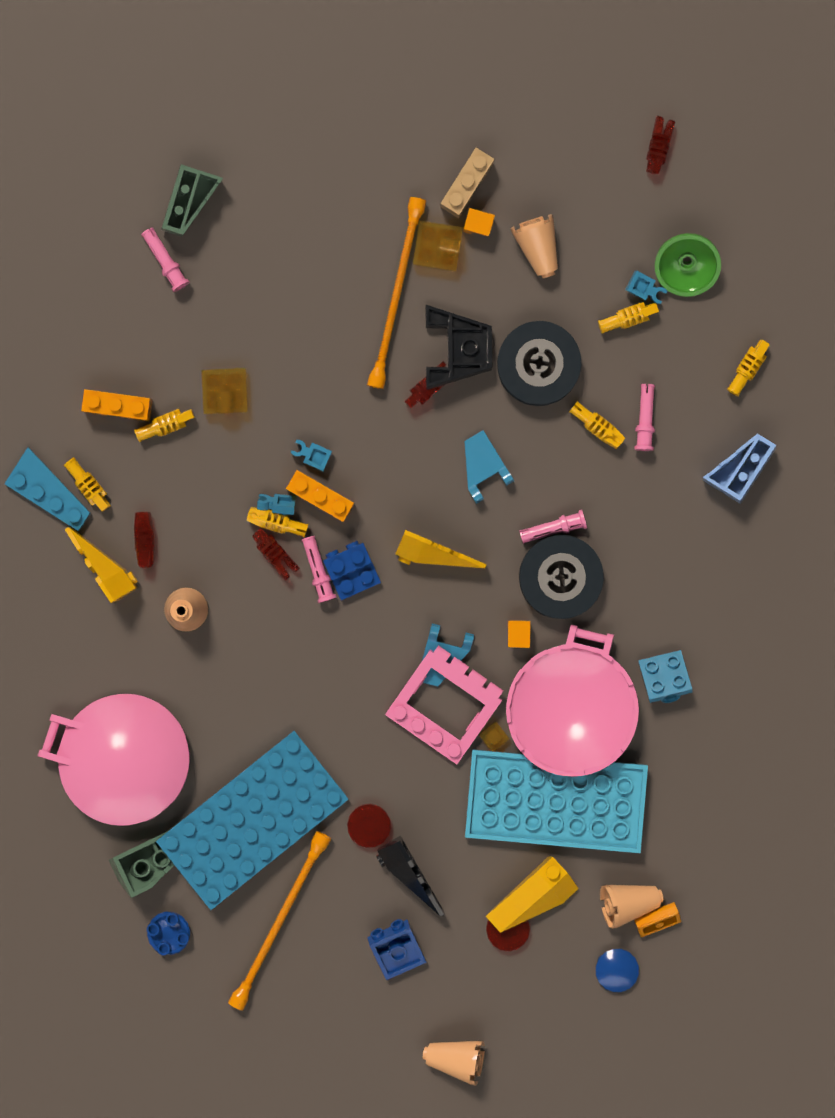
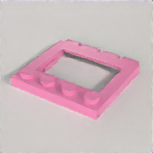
[385,645,504,764]

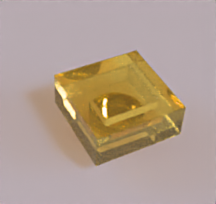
[479,721,510,751]

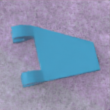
[465,430,514,504]
[422,623,474,687]

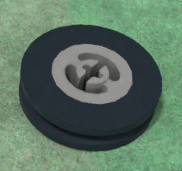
[497,321,581,406]
[519,535,604,619]

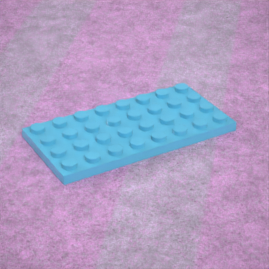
[465,749,648,853]

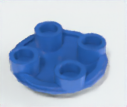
[147,911,190,955]
[596,949,639,992]

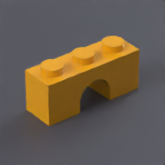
[81,389,153,422]
[286,470,355,522]

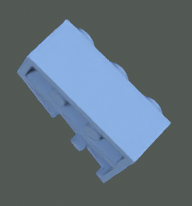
[703,433,776,504]

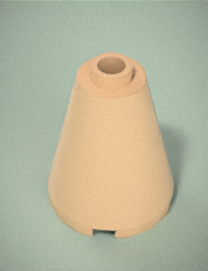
[510,214,558,278]
[164,588,208,631]
[600,885,663,929]
[423,1041,485,1086]

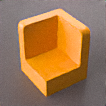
[463,208,495,236]
[507,620,530,648]

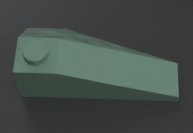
[109,831,174,898]

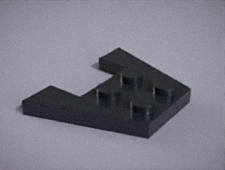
[425,305,492,390]

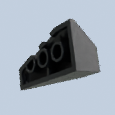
[376,836,444,917]

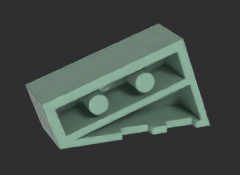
[161,164,223,237]

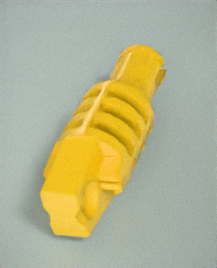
[598,302,659,334]
[727,340,770,397]
[569,401,625,449]
[134,409,195,442]
[63,457,111,511]
[247,507,308,538]

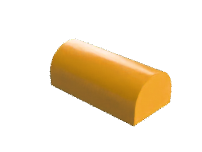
[634,902,682,937]

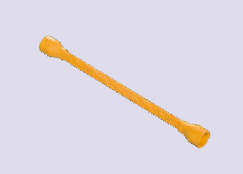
[367,197,427,389]
[228,831,332,1011]

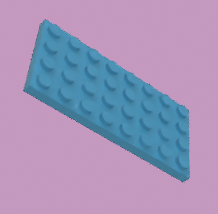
[156,731,349,910]

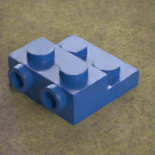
[323,540,381,600]
[367,919,426,980]

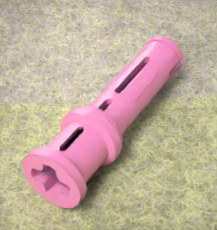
[141,227,190,292]
[634,384,655,451]
[519,510,587,544]
[302,536,337,603]

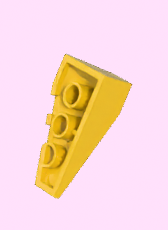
[65,527,138,603]
[396,530,487,568]
[485,856,579,933]

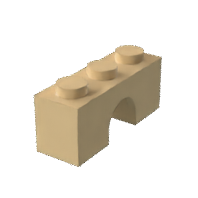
[440,148,494,219]

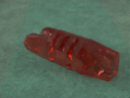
[646,116,675,174]
[405,361,446,409]
[134,512,155,568]
[252,528,300,581]

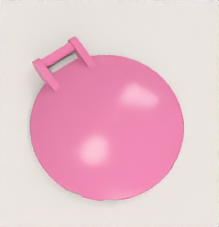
[506,624,639,777]
[38,694,190,826]

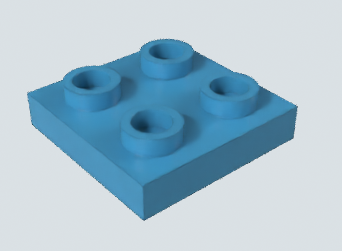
[638,650,692,703]

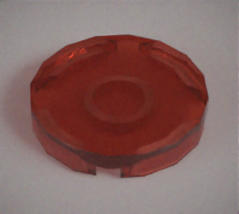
[347,803,391,848]
[486,920,530,951]

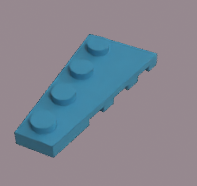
[5,447,91,531]

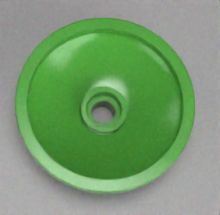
[655,233,721,297]

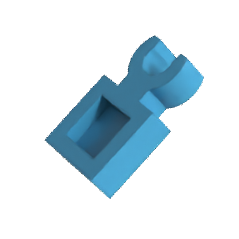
[625,270,667,304]
[291,440,332,472]
[257,494,296,515]

